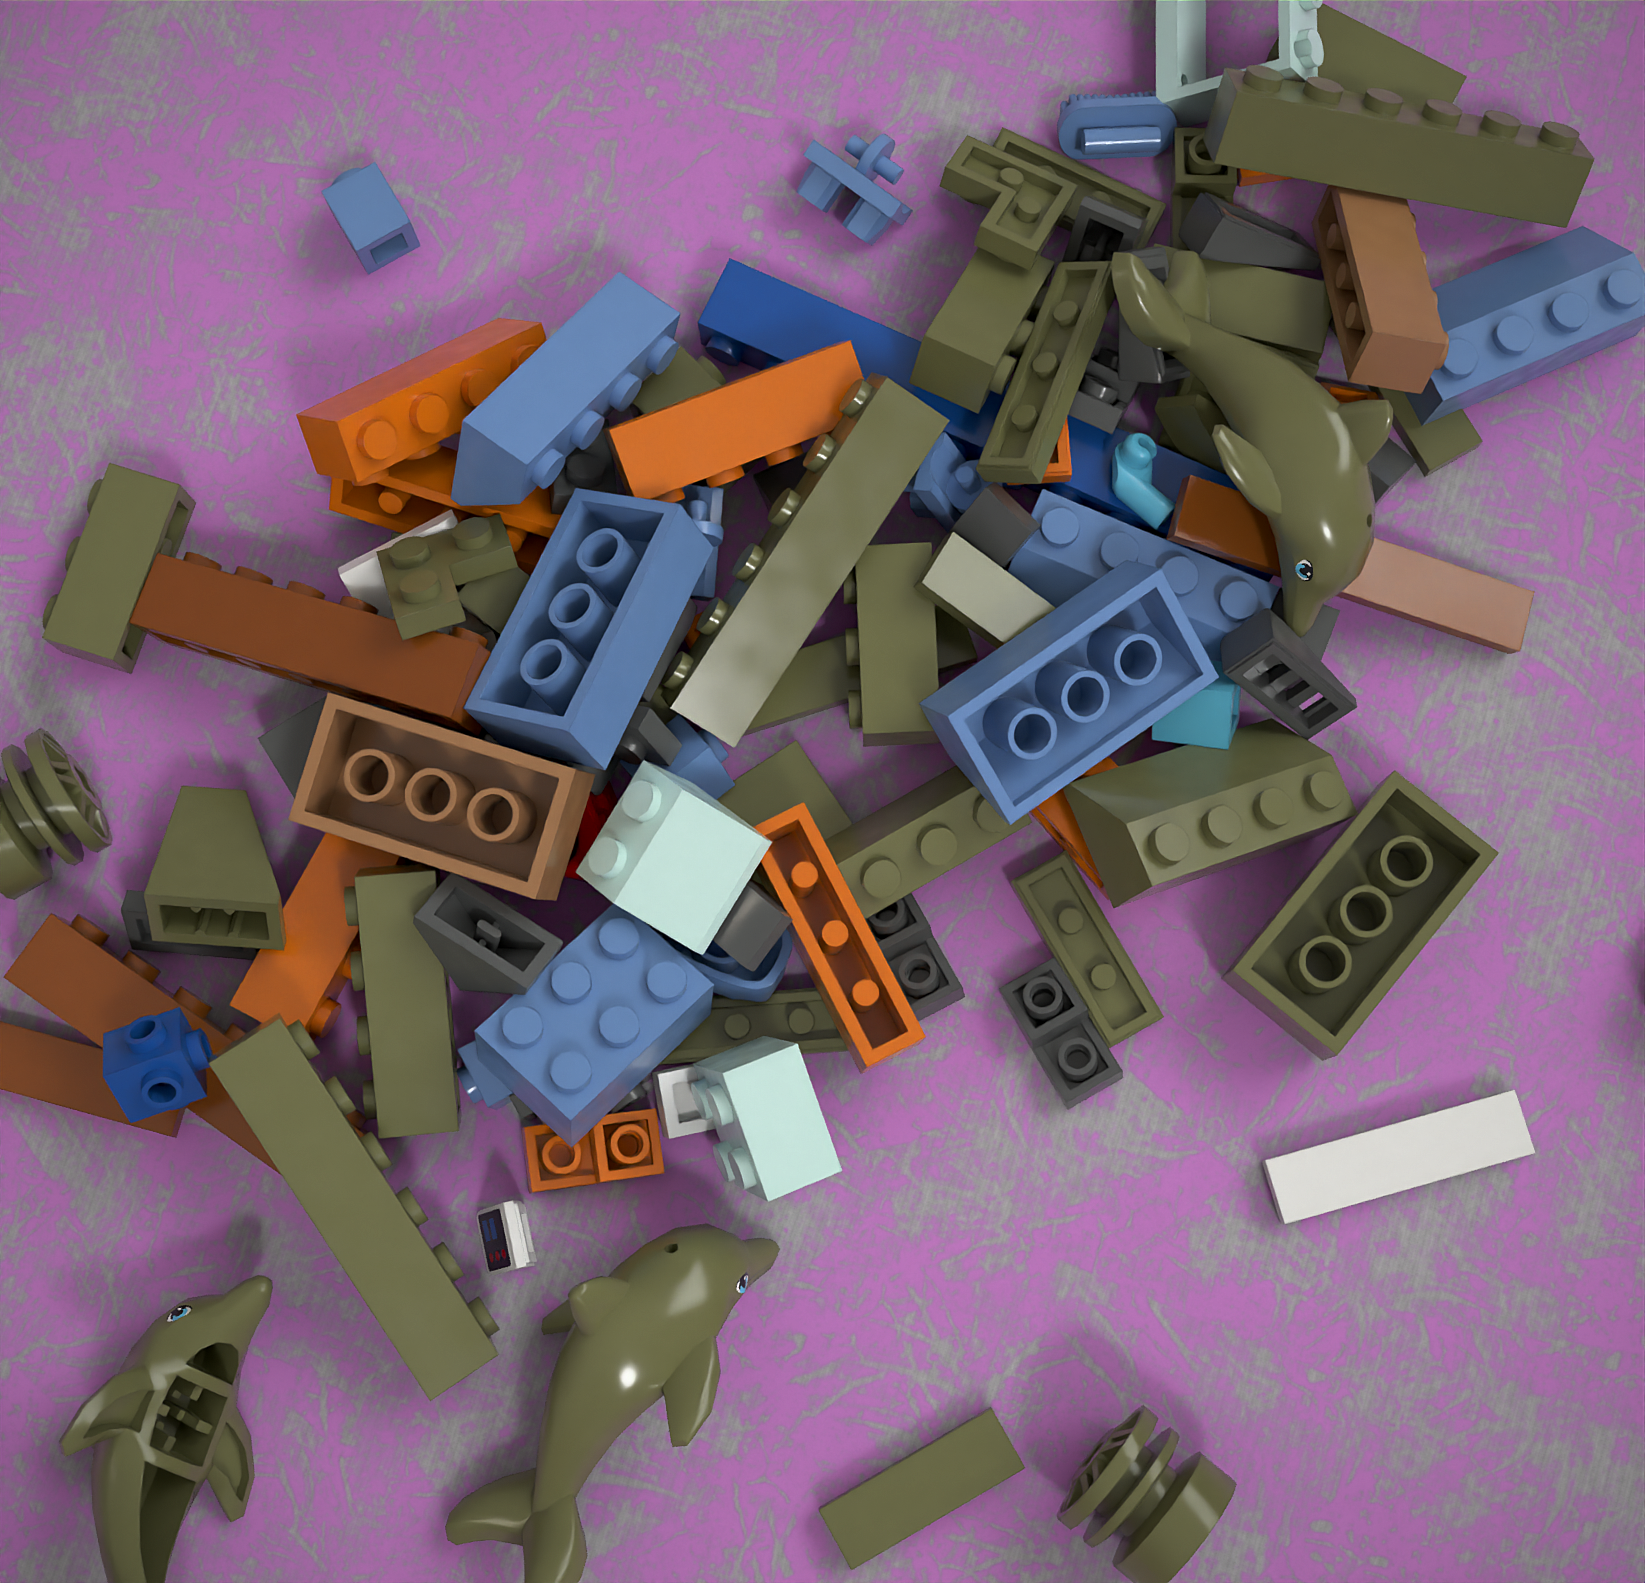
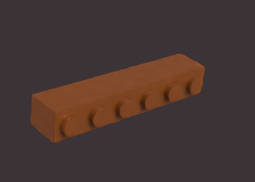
[129,552,491,737]
[3,913,377,1175]

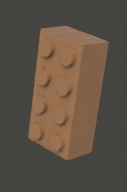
[288,692,595,901]

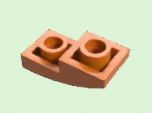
[521,1108,665,1194]

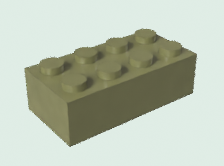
[1221,770,1499,1061]

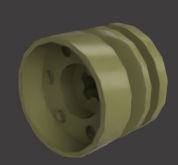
[0,728,113,900]
[1056,1405,1237,1583]

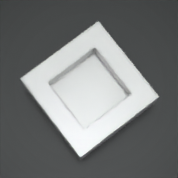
[652,1064,716,1139]

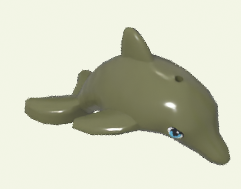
[1111,250,1393,637]
[445,1223,780,1583]
[59,1275,273,1583]

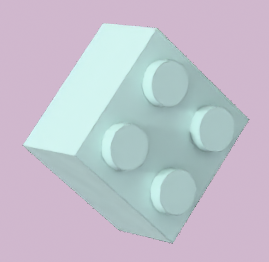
[691,1036,842,1202]

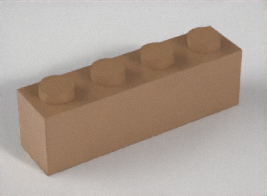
[1311,185,1449,394]

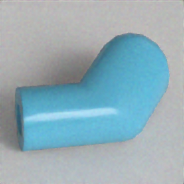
[1112,433,1176,530]

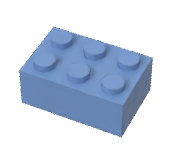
[474,903,714,1148]

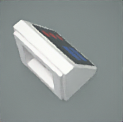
[476,1200,537,1275]

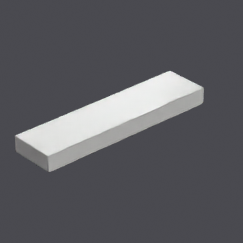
[1262,1090,1535,1224]

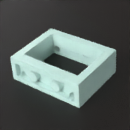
[1156,0,1324,127]

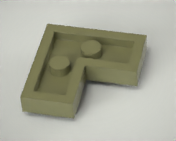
[939,135,1078,271]
[376,514,518,641]

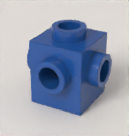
[103,1007,213,1123]

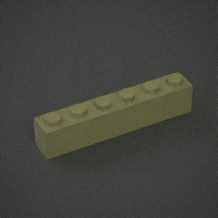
[1203,65,1595,228]
[660,372,950,748]
[209,1013,500,1401]

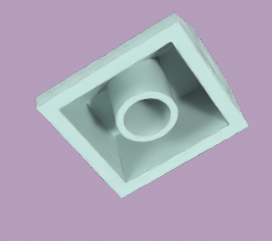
[576,760,772,955]

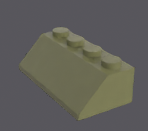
[1063,718,1358,908]

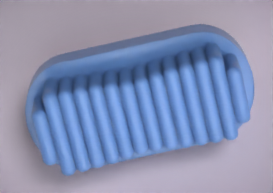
[1057,91,1177,160]

